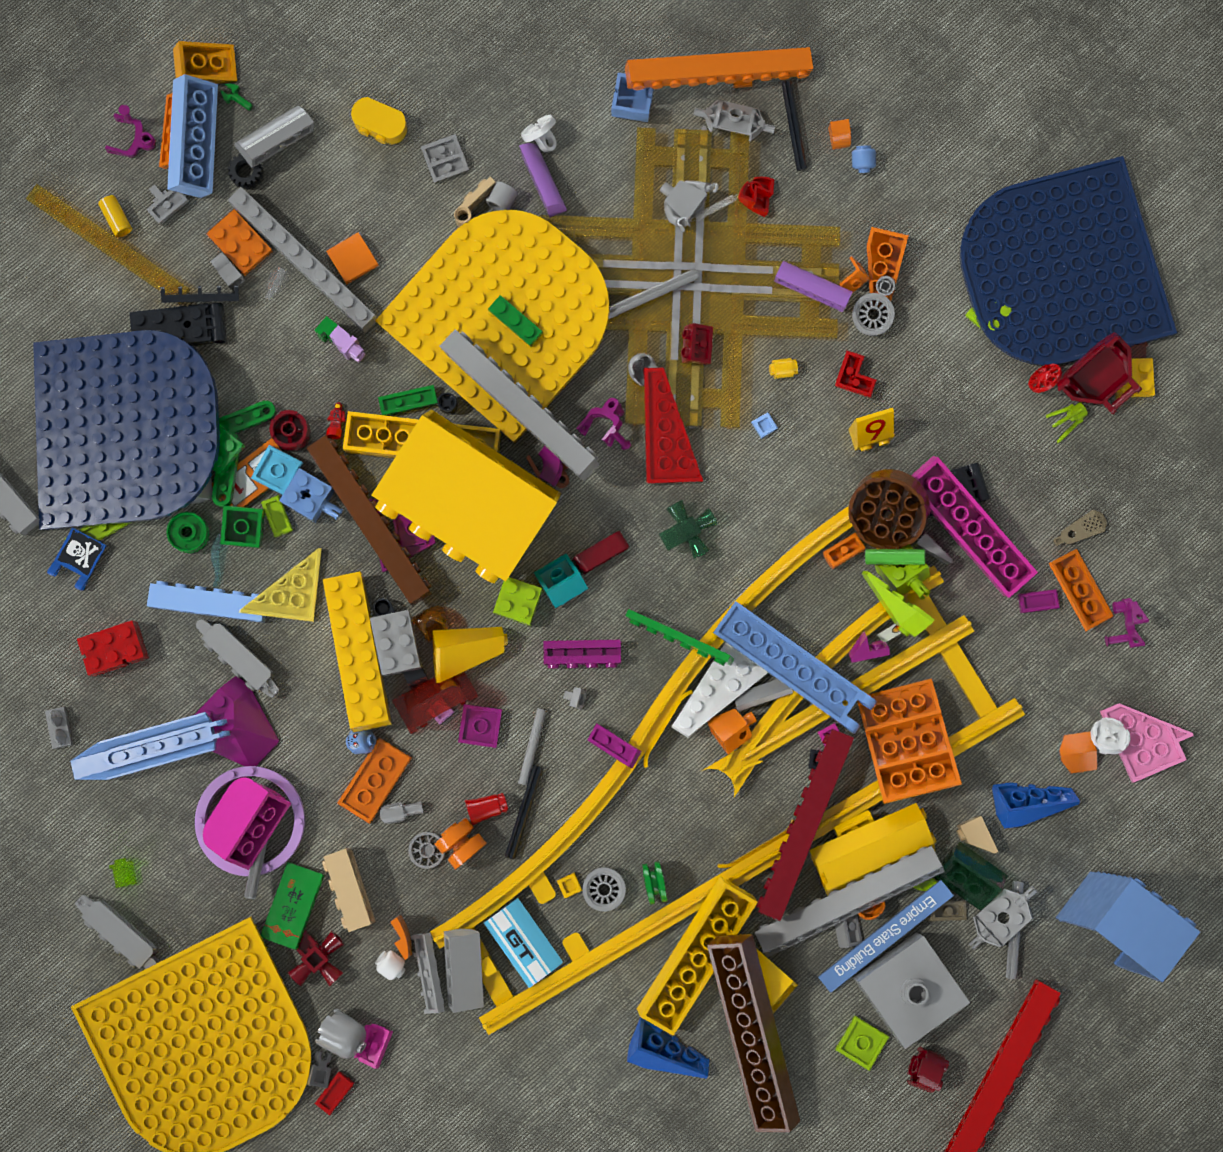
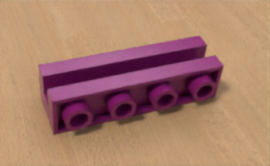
[543,640,621,669]

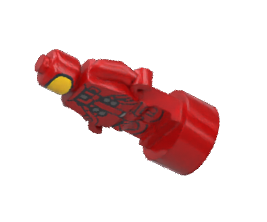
[326,402,346,440]

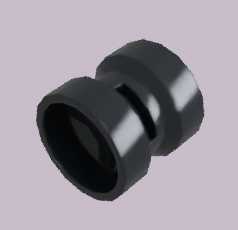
[437,392,458,415]

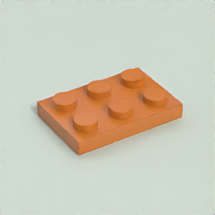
[206,209,273,276]

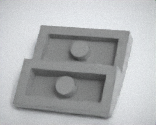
[421,134,469,182]

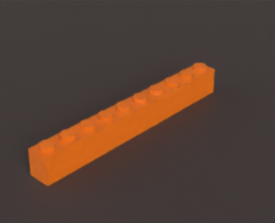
[625,47,813,90]

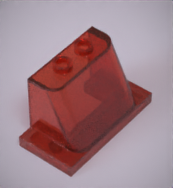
[392,671,479,734]

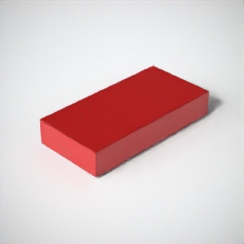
[314,1070,355,1116]

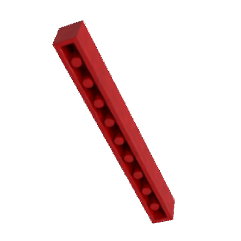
[944,980,1061,1152]

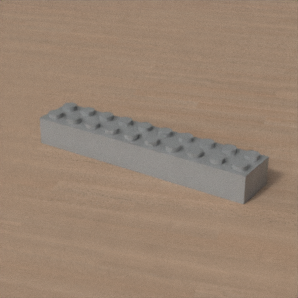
[440,329,599,481]

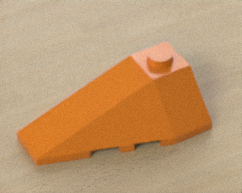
[867,227,909,309]

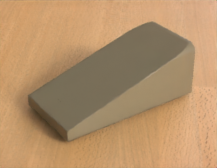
[925,900,967,921]

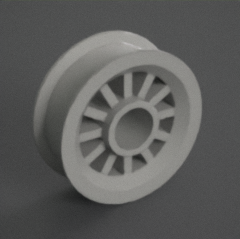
[852,293,895,336]
[583,867,626,911]

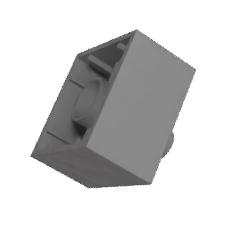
[853,933,970,1049]

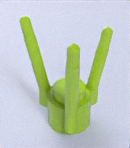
[1046,403,1088,443]

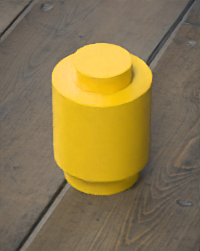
[769,358,798,379]

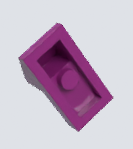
[848,632,890,663]

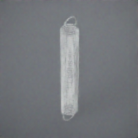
[693,194,738,221]

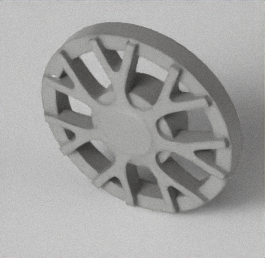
[408,832,445,869]

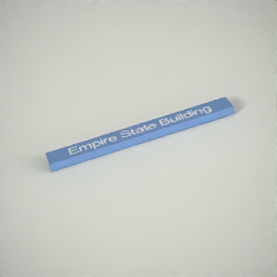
[818,880,954,993]

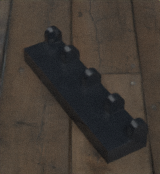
[160,285,239,303]

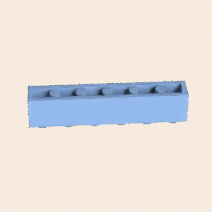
[147,581,266,623]

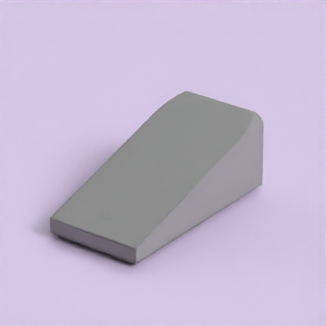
[913,534,952,565]

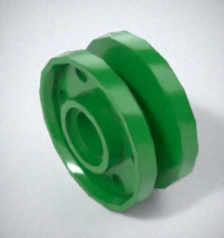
[166,512,210,554]
[642,861,667,905]

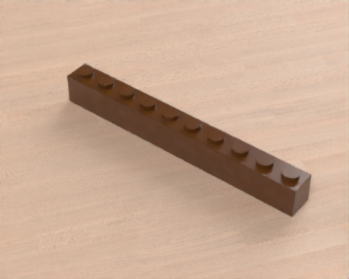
[307,435,432,606]

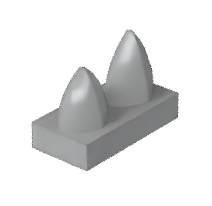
[45,707,73,749]

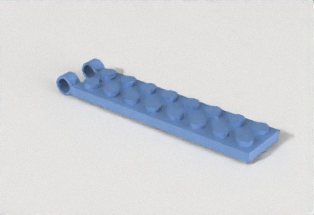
[713,601,877,734]

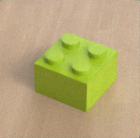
[493,577,543,626]

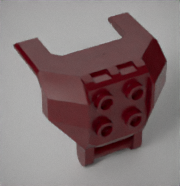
[1057,332,1142,415]

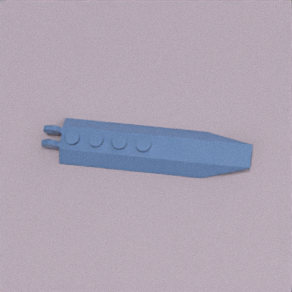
[70,712,230,780]

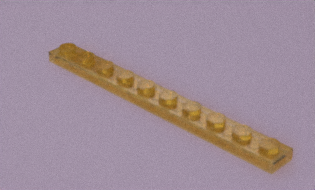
[26,184,190,305]

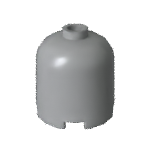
[315,1009,366,1059]

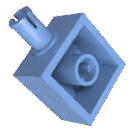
[279,468,343,523]

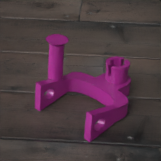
[105,105,156,158]
[576,398,631,450]
[1105,598,1149,648]

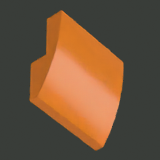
[326,232,379,285]
[391,915,412,960]

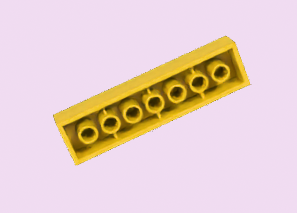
[343,411,501,459]
[323,571,392,732]
[637,876,758,1036]

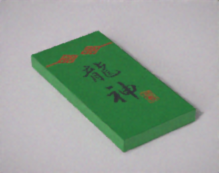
[261,862,325,950]

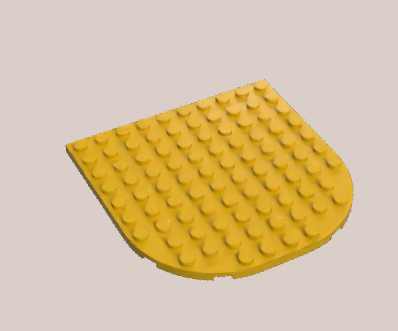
[375,210,610,443]
[71,916,311,1152]

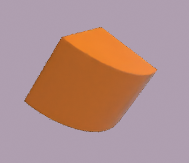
[828,119,851,150]

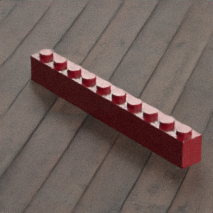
[756,729,854,922]

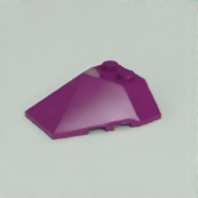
[195,676,280,767]

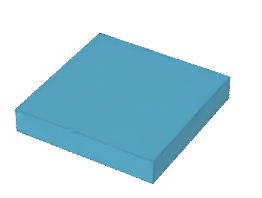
[251,445,303,495]

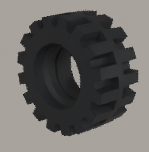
[228,153,264,190]

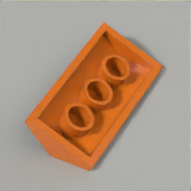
[1049,549,1113,631]

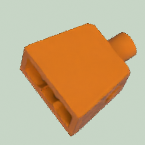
[707,709,757,754]

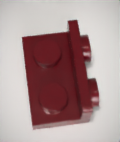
[681,323,713,365]

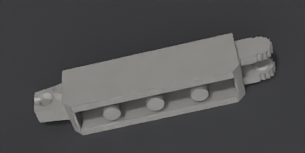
[196,619,280,698]
[75,895,160,969]

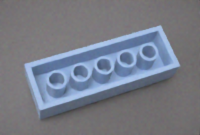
[167,74,218,198]

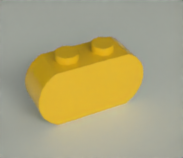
[351,97,407,145]

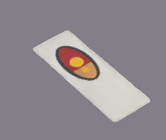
[877,624,901,642]

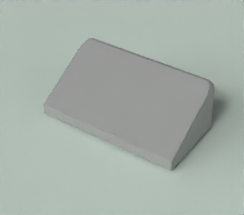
[835,915,862,948]

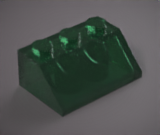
[933,841,1008,911]

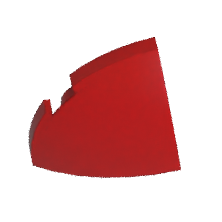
[738,176,774,217]

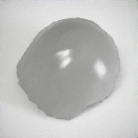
[628,353,658,386]

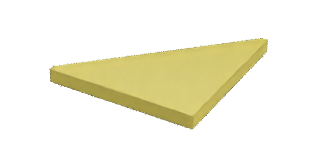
[239,548,322,622]

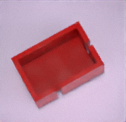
[77,620,149,677]

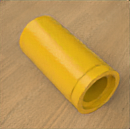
[98,195,132,238]

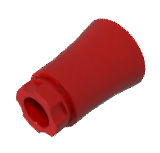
[465,793,508,826]

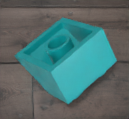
[534,553,588,608]

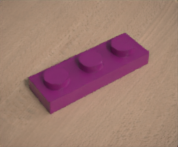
[587,723,642,768]

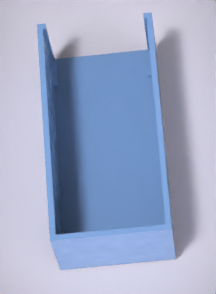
[1056,871,1200,983]

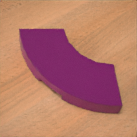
[538,445,563,487]

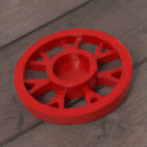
[1028,364,1062,393]

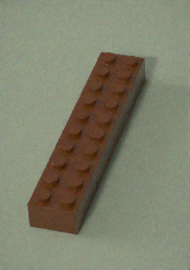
[707,934,800,1133]

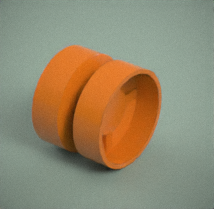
[434,818,487,870]

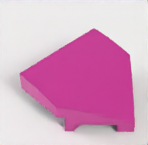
[354,1024,393,1069]

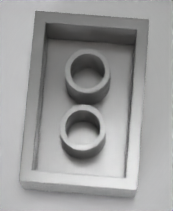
[370,610,422,677]

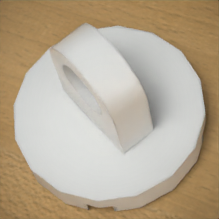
[521,115,557,152]
[1090,717,1130,755]

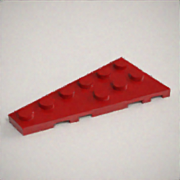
[644,367,703,483]

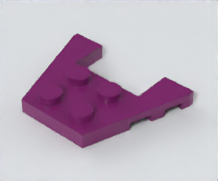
[369,499,436,573]

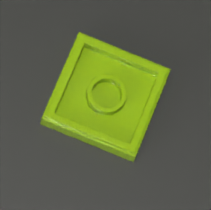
[835,1015,889,1071]

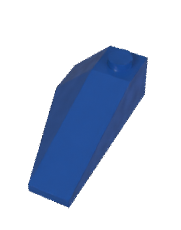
[992,782,1080,829]
[627,1018,710,1079]

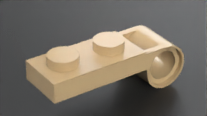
[454,177,496,227]

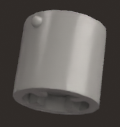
[486,182,518,211]

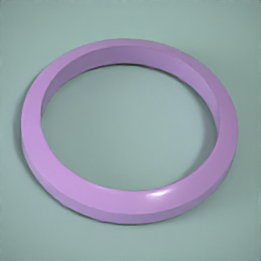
[195,766,305,876]

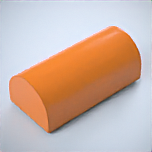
[823,532,866,569]

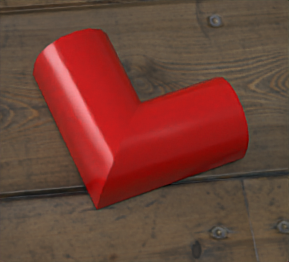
[834,350,877,398]

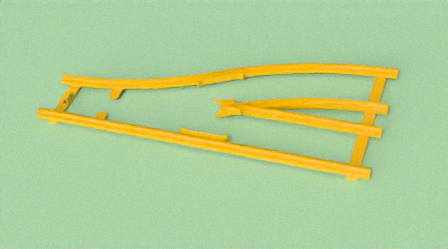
[430,506,1025,1035]

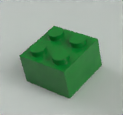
[220,506,265,548]

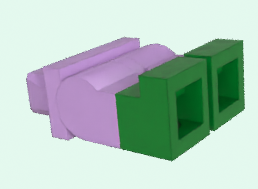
[314,316,366,363]

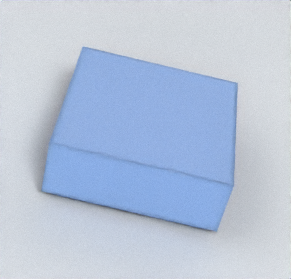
[751,412,778,439]

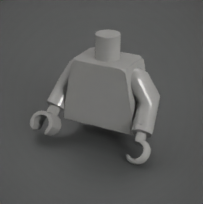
[660,180,719,232]

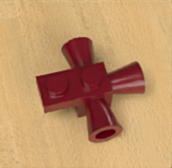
[288,929,345,987]

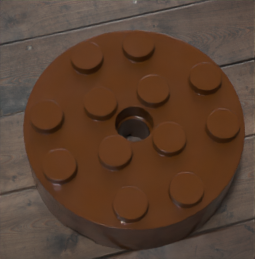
[848,469,930,549]

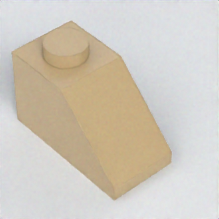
[957,816,998,853]

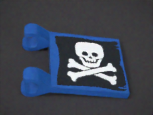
[47,528,107,591]

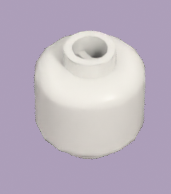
[375,950,405,980]

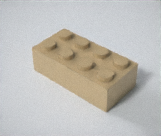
[322,847,376,932]

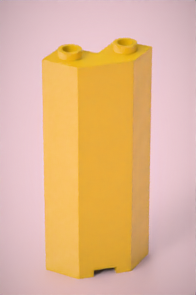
[809,803,936,896]

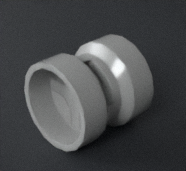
[876,276,896,296]

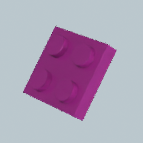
[458,704,502,748]

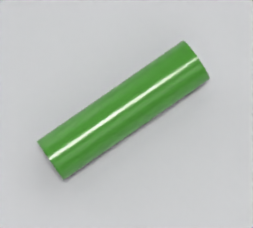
[865,549,926,565]

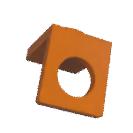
[839,256,870,293]

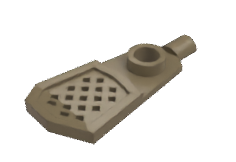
[1053,510,1107,546]

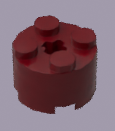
[269,410,311,452]
[907,1047,949,1093]

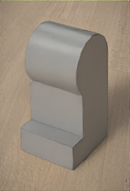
[210,252,245,290]

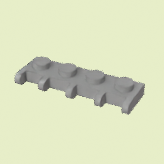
[410,933,445,1014]

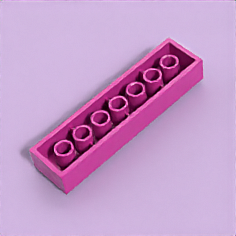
[911,456,1038,598]

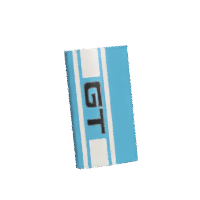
[484,898,563,988]

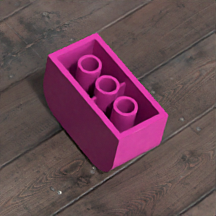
[203,777,291,870]

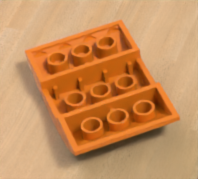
[857,678,962,804]

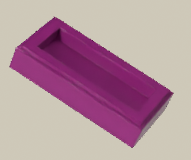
[1018,589,1060,614]

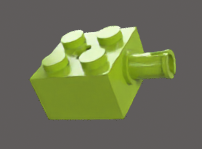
[875,544,930,600]

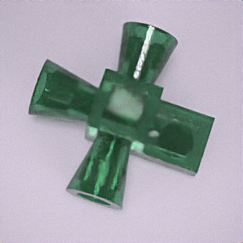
[658,500,718,559]

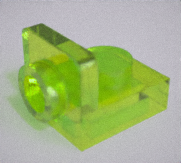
[109,858,137,888]

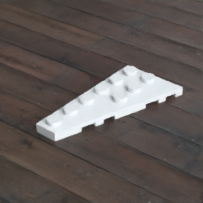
[672,642,768,738]

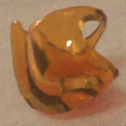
[412,606,448,642]

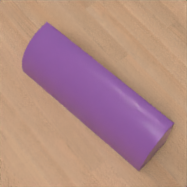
[519,143,567,218]
[774,261,852,312]

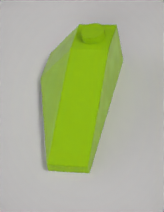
[862,571,935,637]

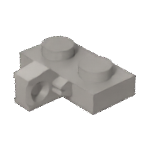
[146,185,189,225]

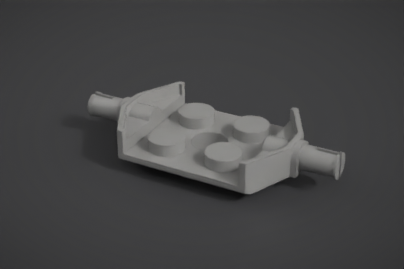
[693,100,775,141]
[969,886,1038,950]

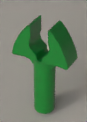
[220,84,253,111]

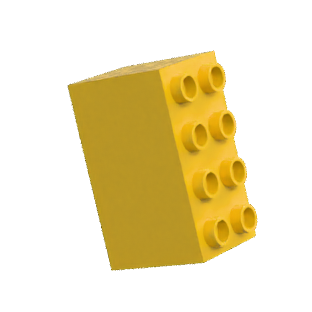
[372,410,562,584]

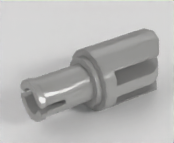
[380,801,423,824]

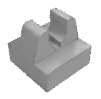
[563,687,587,710]

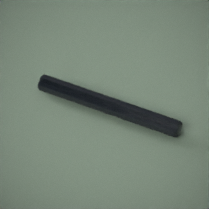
[782,80,807,171]
[505,765,543,860]

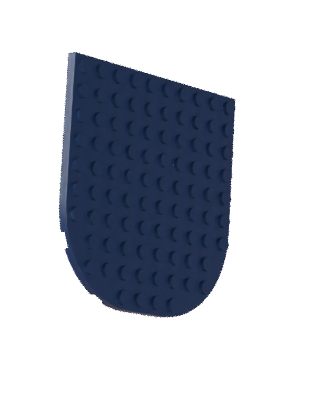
[960,156,1177,366]
[33,330,220,530]

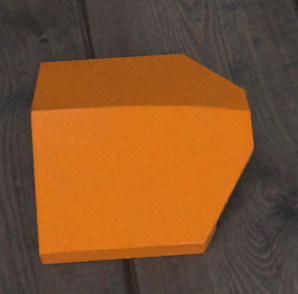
[1059,731,1097,774]

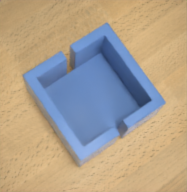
[611,73,654,122]

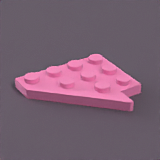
[1100,703,1194,783]

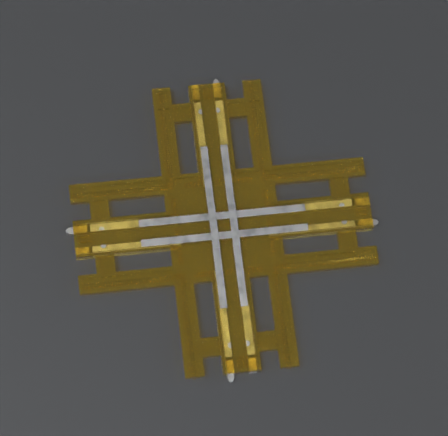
[539,126,840,429]

